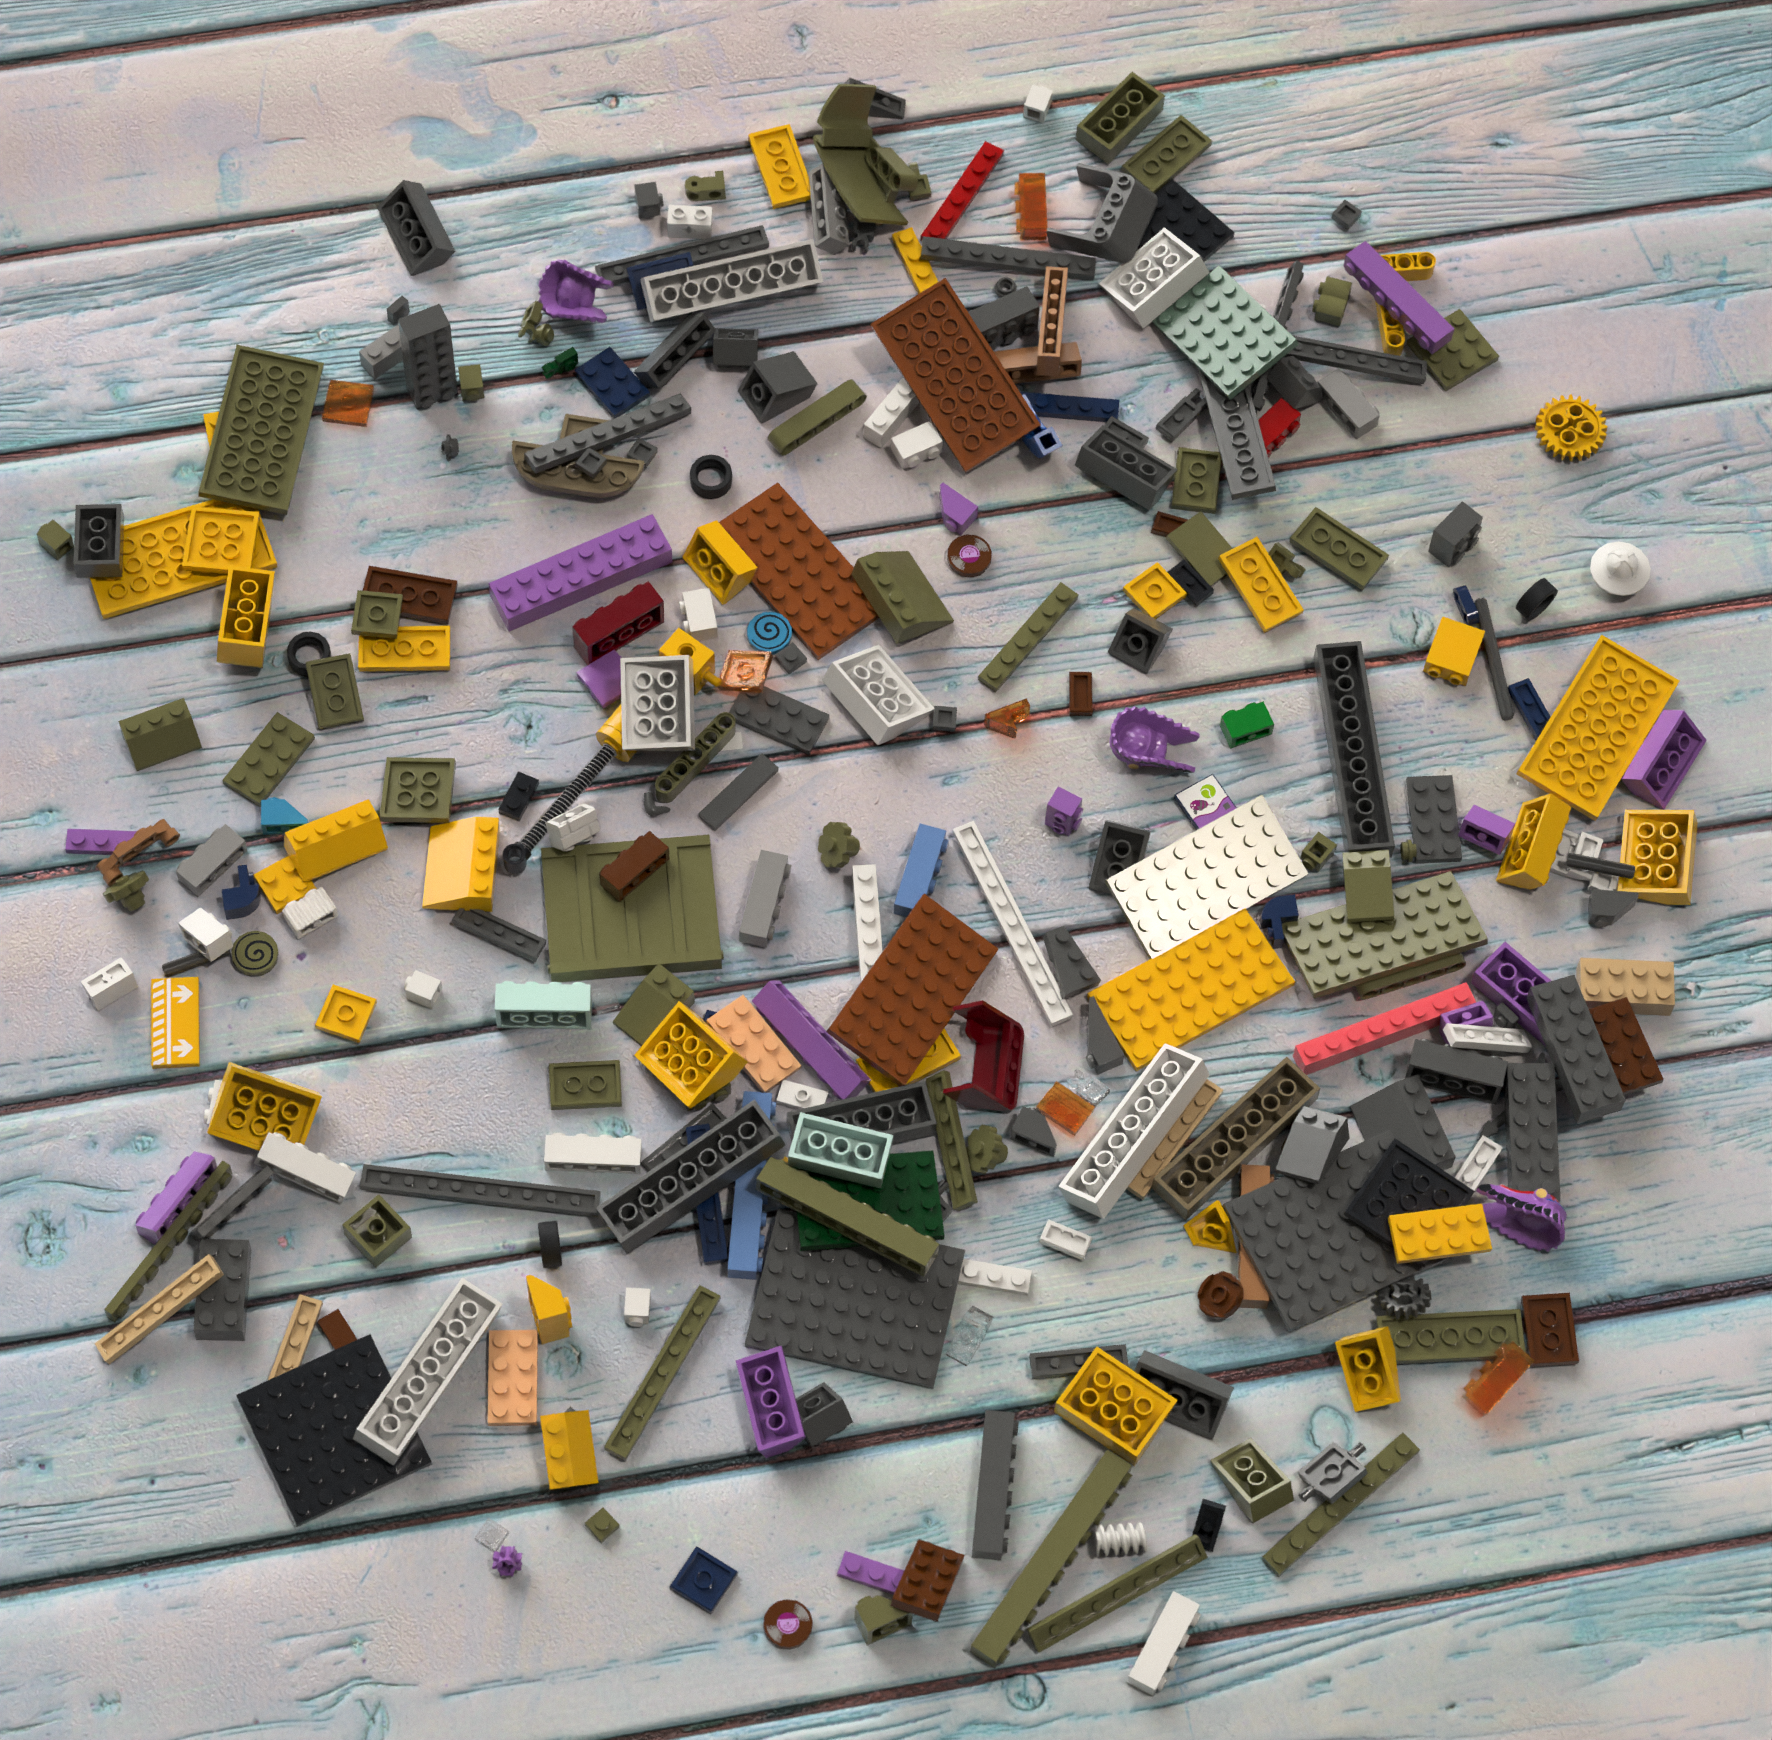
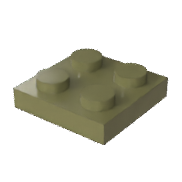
[351,590,403,639]

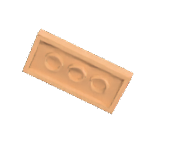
[706,995,802,1093]
[488,1330,538,1426]

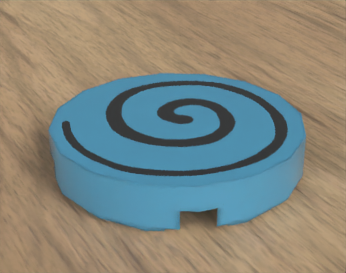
[747,612,792,655]

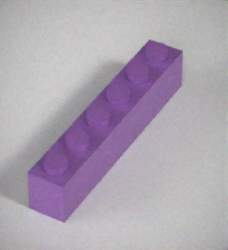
[1343,241,1454,354]
[752,981,871,1100]

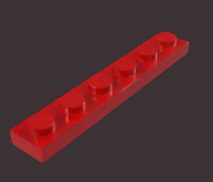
[921,141,1004,241]

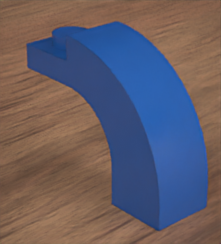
[1022,394,1063,458]

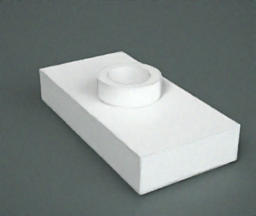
[776,1080,828,1110]
[1039,1219,1093,1260]

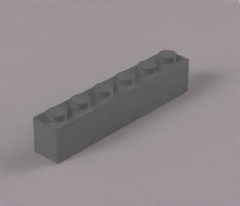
[972,1410,1019,1561]

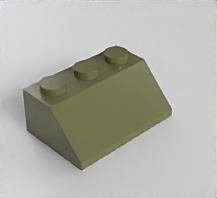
[118,698,202,771]

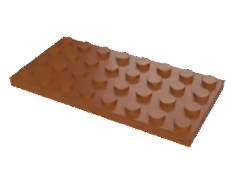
[870,277,1041,473]
[719,482,879,660]
[826,894,998,1087]

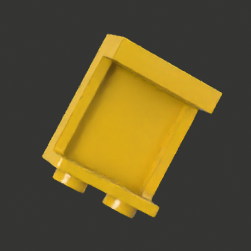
[1423,616,1485,686]

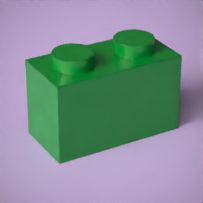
[1220,701,1274,749]

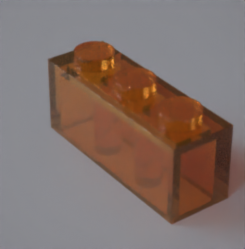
[1014,173,1047,240]
[1461,1341,1534,1416]

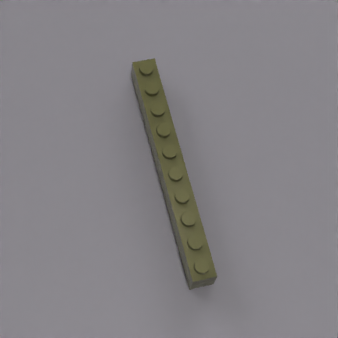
[970,1449,1133,1668]

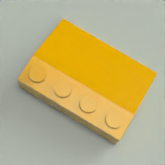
[1617,810,1698,905]
[422,817,500,912]
[634,1001,748,1109]
[207,1062,322,1151]
[1054,1347,1178,1466]

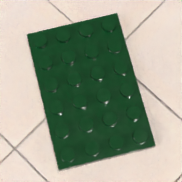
[792,1150,945,1251]

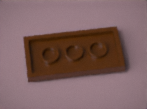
[363,566,458,624]
[1589,997,1664,1095]
[890,1539,965,1622]

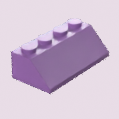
[1621,710,1707,809]
[135,1151,217,1245]
[736,1346,806,1458]

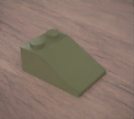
[1342,850,1394,922]
[613,963,695,1046]
[1210,1438,1294,1523]

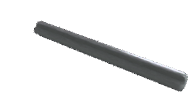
[1474,598,1514,720]

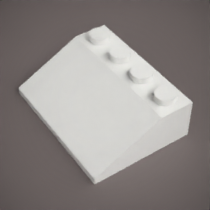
[1098,228,1210,329]
[822,645,934,745]
[620,655,695,751]

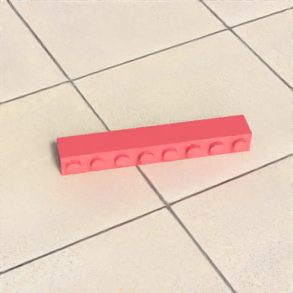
[1293,982,1476,1075]

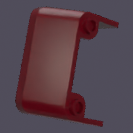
[943,1000,1024,1111]

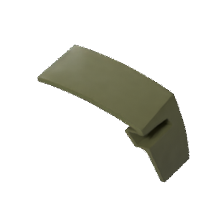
[813,84,918,226]

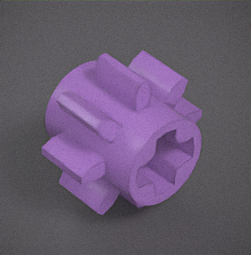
[492,1545,523,1577]

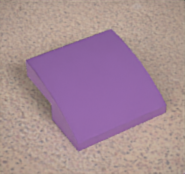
[576,650,621,708]

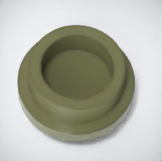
[535,324,554,346]
[1400,839,1417,862]

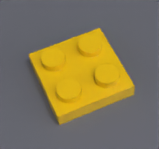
[1123,562,1187,619]
[253,856,317,914]
[315,984,377,1043]

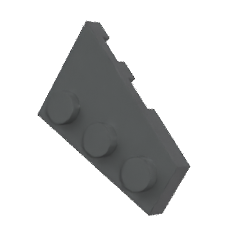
[1043,926,1101,999]

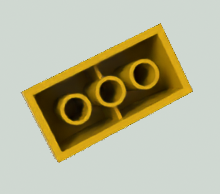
[217,566,275,668]

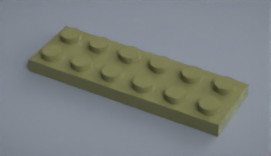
[1376,1309,1526,1364]

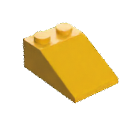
[1335,1326,1401,1412]

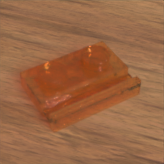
[1036,1081,1095,1136]

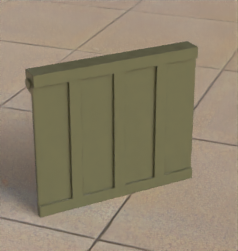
[541,834,724,982]

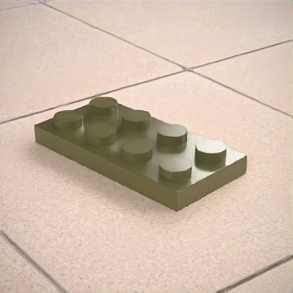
[1121,115,1212,194]
[1289,507,1389,590]
[222,712,315,807]

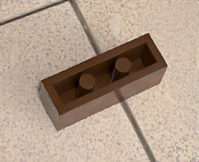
[599,831,670,902]

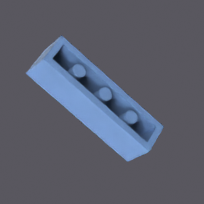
[894,823,949,917]

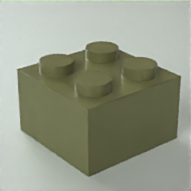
[342,1194,412,1268]

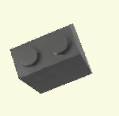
[738,351,818,423]

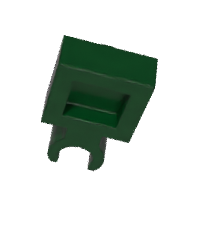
[541,347,578,379]

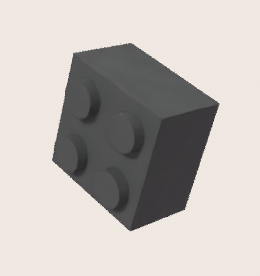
[1428,501,1483,567]

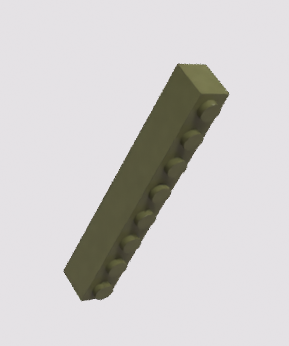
[756,1157,939,1277]

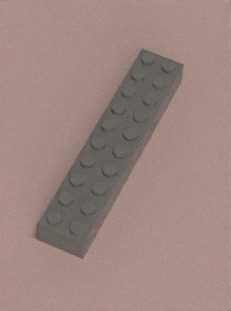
[1313,641,1395,858]

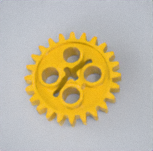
[1534,394,1608,462]

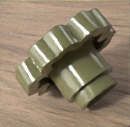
[818,822,860,868]
[103,870,149,911]
[966,1124,1008,1174]

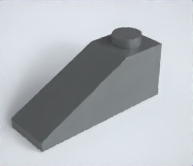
[844,78,906,120]
[1086,996,1124,1075]

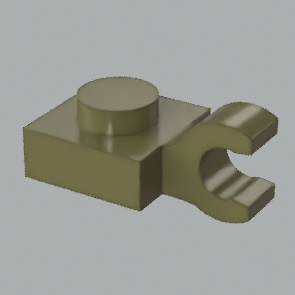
[908,162,932,201]
[518,301,543,343]
[1268,542,1306,579]

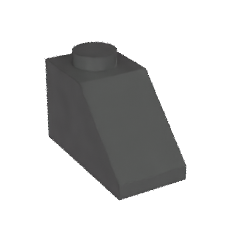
[1588,889,1638,927]
[1010,1106,1057,1157]

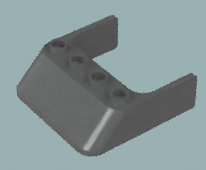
[1046,163,1158,263]

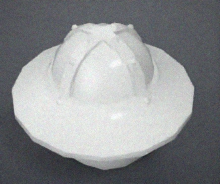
[1590,542,1651,596]

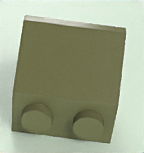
[854,1595,913,1645]

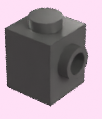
[634,182,664,218]

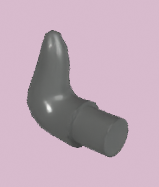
[644,792,671,816]

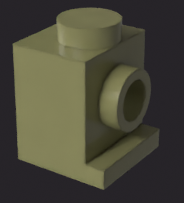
[1300,831,1337,872]

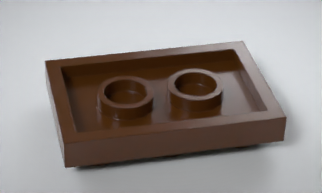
[1521,1293,1579,1367]

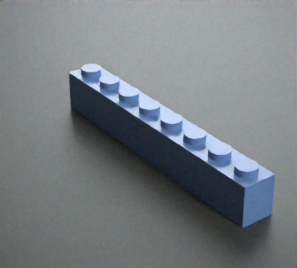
[728,1091,776,1280]

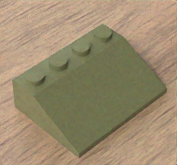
[852,551,954,644]

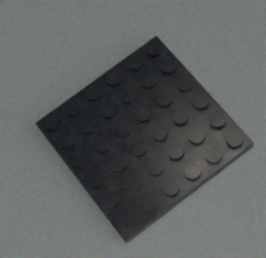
[236,1334,432,1527]

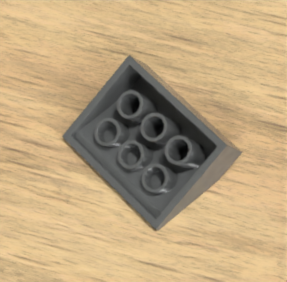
[1350,1074,1455,1170]

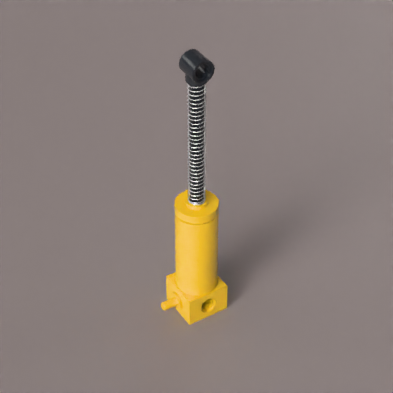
[503,627,722,874]

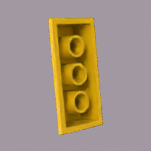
[1496,793,1571,890]
[284,799,388,883]

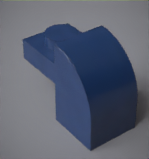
[222,864,261,920]
[1260,894,1299,949]

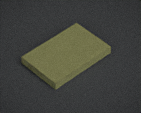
[1171,447,1222,514]
[1166,511,1233,587]
[305,653,364,729]
[549,1060,622,1110]

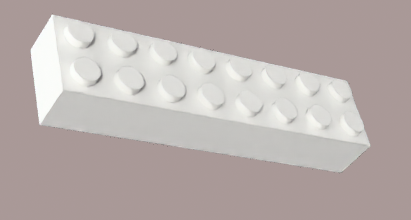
[640,239,823,322]
[1058,1043,1210,1219]
[353,1278,503,1465]

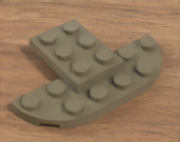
[512,414,645,498]

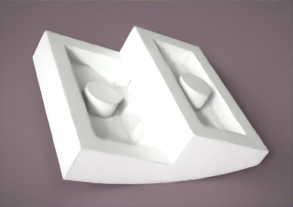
[1550,829,1603,881]

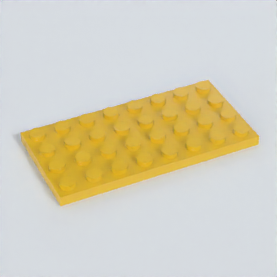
[89,499,278,619]
[1516,635,1680,821]
[1087,908,1295,1071]

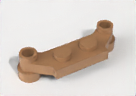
[96,819,180,886]

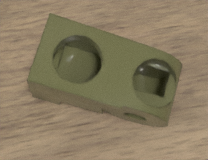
[685,171,726,201]

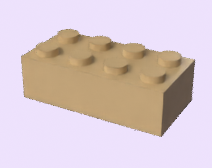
[1576,958,1675,1016]

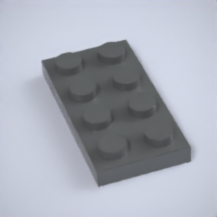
[729,679,829,755]
[1406,775,1462,864]
[189,1166,274,1241]

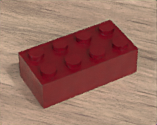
[572,581,664,665]

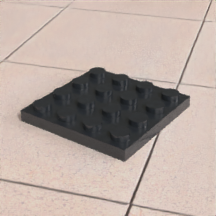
[1137,179,1235,262]
[1343,1138,1475,1268]

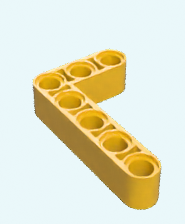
[1375,252,1436,356]

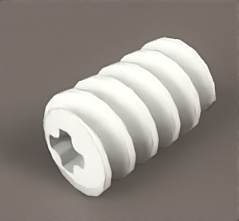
[1095,1522,1147,1556]

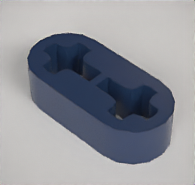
[1453,585,1479,626]

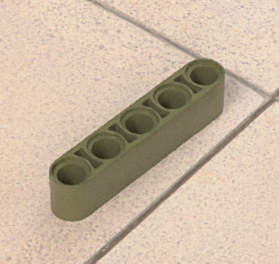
[767,379,867,456]
[655,712,736,803]
[1355,952,1466,1000]

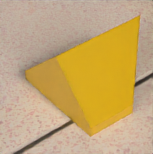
[1183,1200,1237,1253]

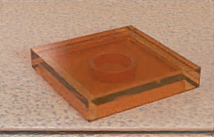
[322,380,374,427]
[718,650,773,693]

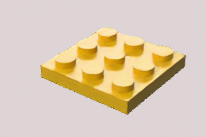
[182,506,260,574]

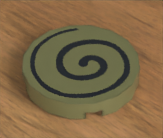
[231,931,279,976]

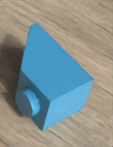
[261,797,308,835]

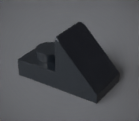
[1192,1499,1226,1552]

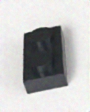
[1167,559,1214,606]
[498,771,539,822]

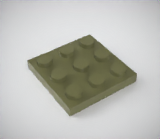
[1406,309,1499,392]
[380,757,456,823]

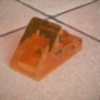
[984,698,1030,738]

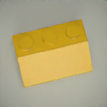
[682,520,758,605]
[526,1275,573,1344]
[540,1410,598,1490]

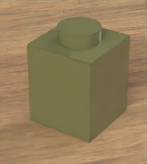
[458,364,484,401]
[36,519,74,561]

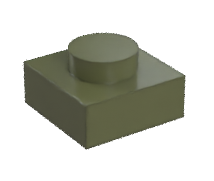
[585,1507,620,1543]

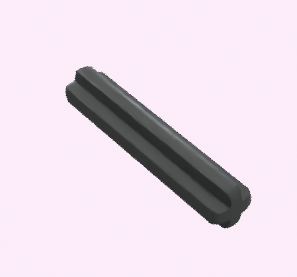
[1566,853,1635,879]
[162,949,230,977]

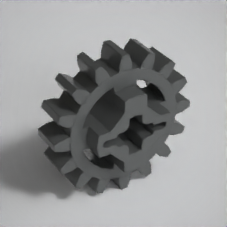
[1379,1276,1432,1320]

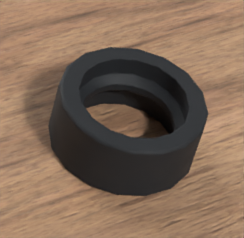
[690,454,732,499]
[1516,578,1558,621]
[287,631,331,677]
[538,1221,562,1268]

